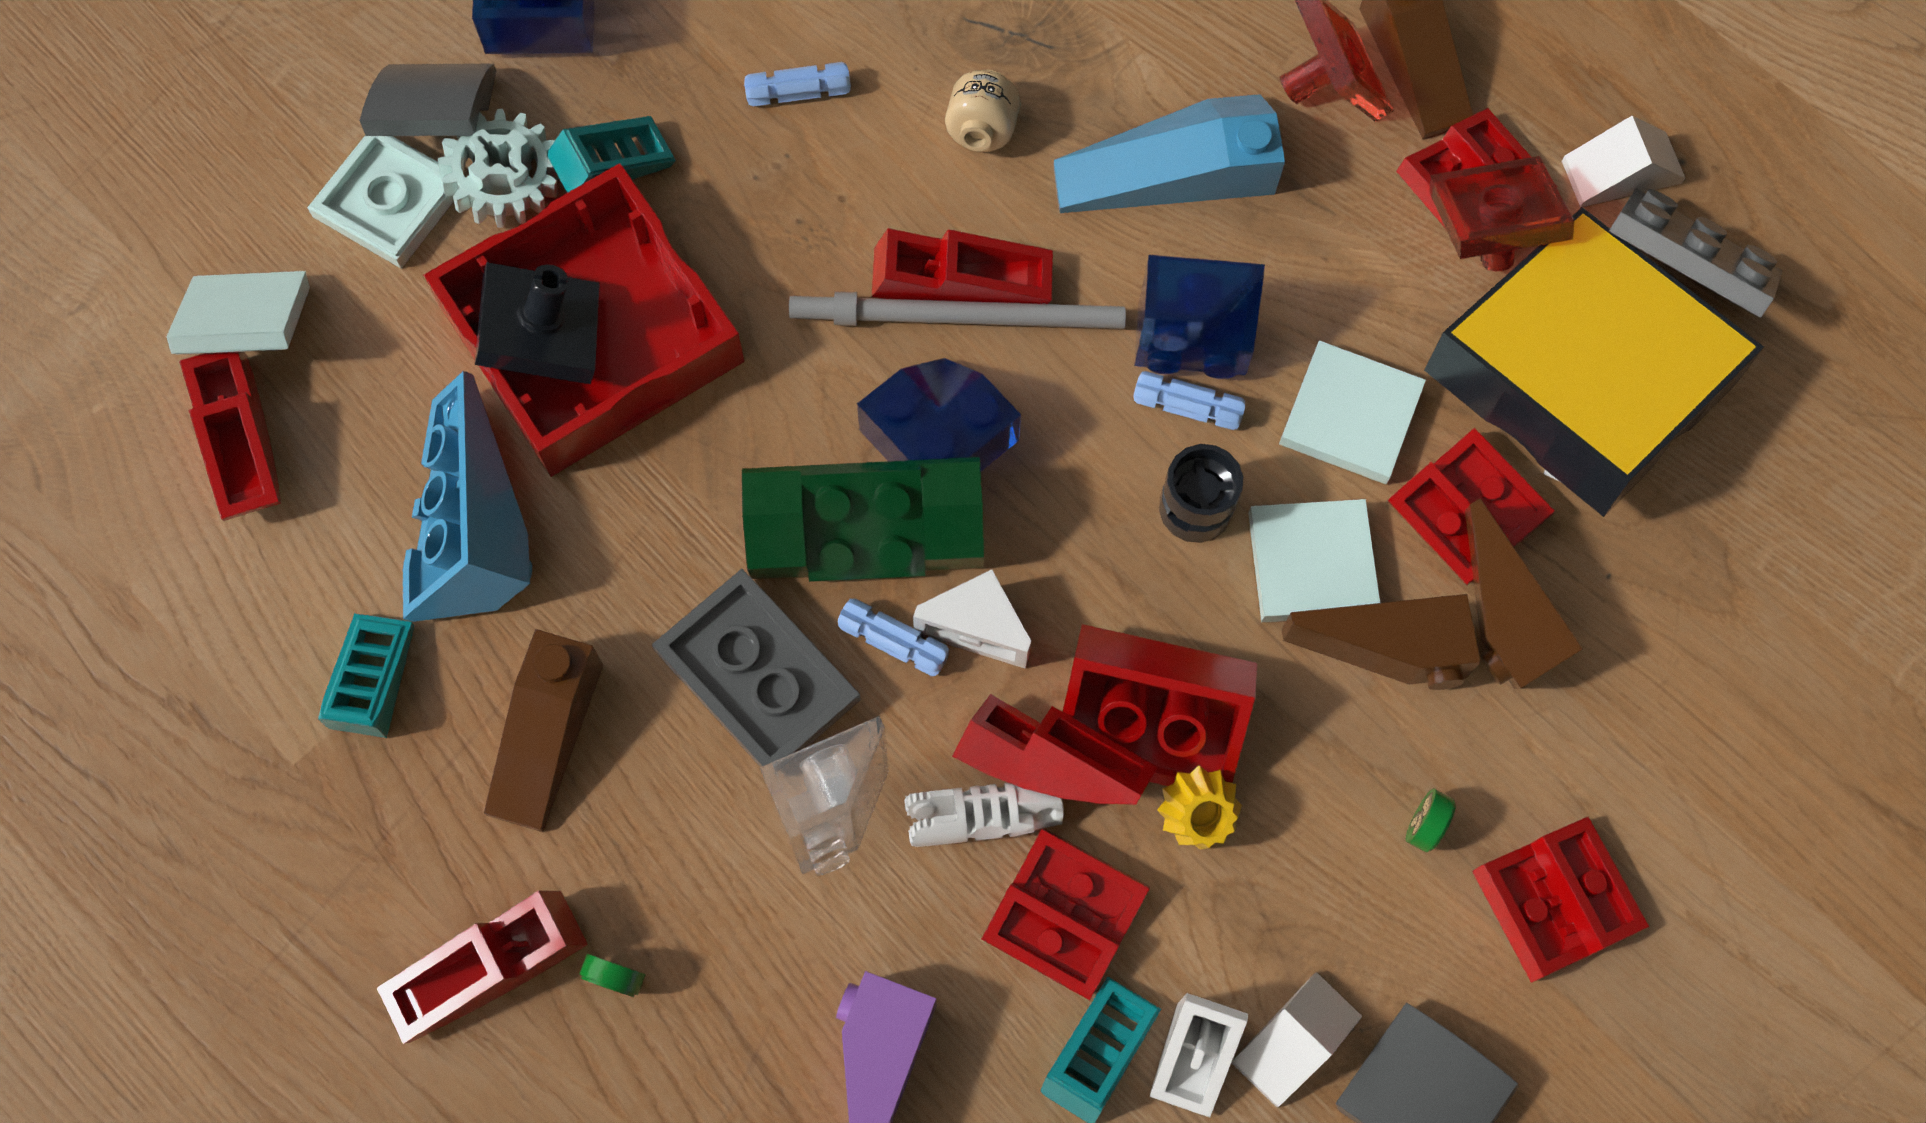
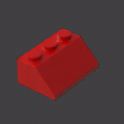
[1062,624,1257,786]

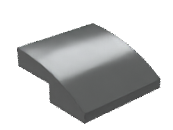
[359,63,497,136]
[1335,1002,1519,1123]

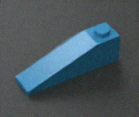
[1053,94,1285,213]
[403,371,532,622]

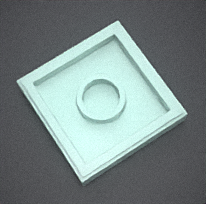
[307,136,454,269]
[166,271,310,355]
[1279,341,1426,484]
[1248,499,1380,622]

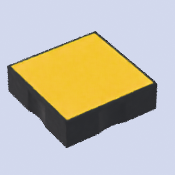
[1424,207,1764,517]

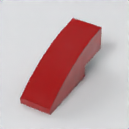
[871,228,1053,304]
[179,352,281,521]
[952,694,1157,805]
[377,891,588,1044]

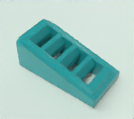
[548,116,676,193]
[318,613,415,738]
[1040,977,1161,1123]

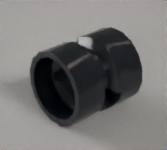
[1159,444,1244,543]

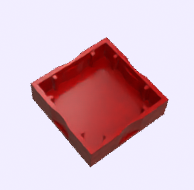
[423,163,745,477]

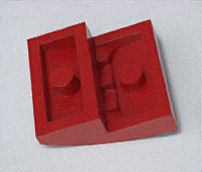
[1396,108,1558,251]
[1387,428,1554,586]
[1472,816,1649,983]
[981,828,1150,1001]

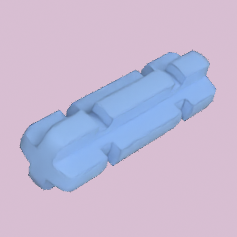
[744,62,851,106]
[1134,371,1245,430]
[838,598,949,676]

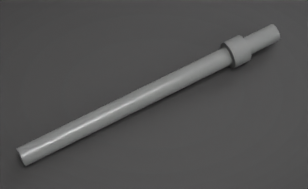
[789,292,1126,329]

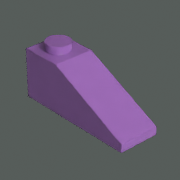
[836,971,936,1123]

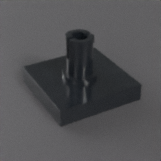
[475,262,600,385]

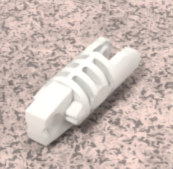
[904,783,1064,847]

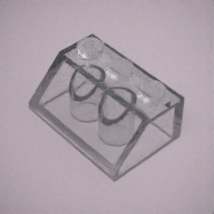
[760,716,889,876]

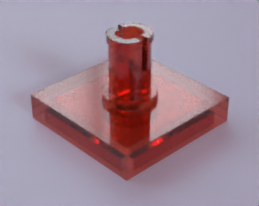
[1280,0,1394,122]
[1430,156,1575,272]

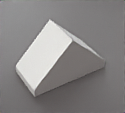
[1562,116,1685,208]
[913,570,1031,668]
[1231,972,1362,1107]
[1150,993,1248,1118]

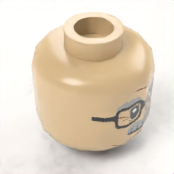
[945,70,1021,152]

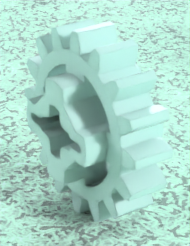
[438,109,559,228]

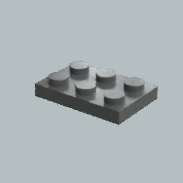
[1609,188,1782,318]
[652,569,861,779]

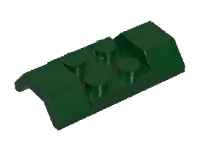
[742,457,984,582]

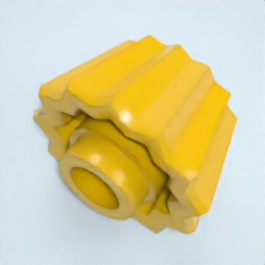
[1157,766,1242,850]

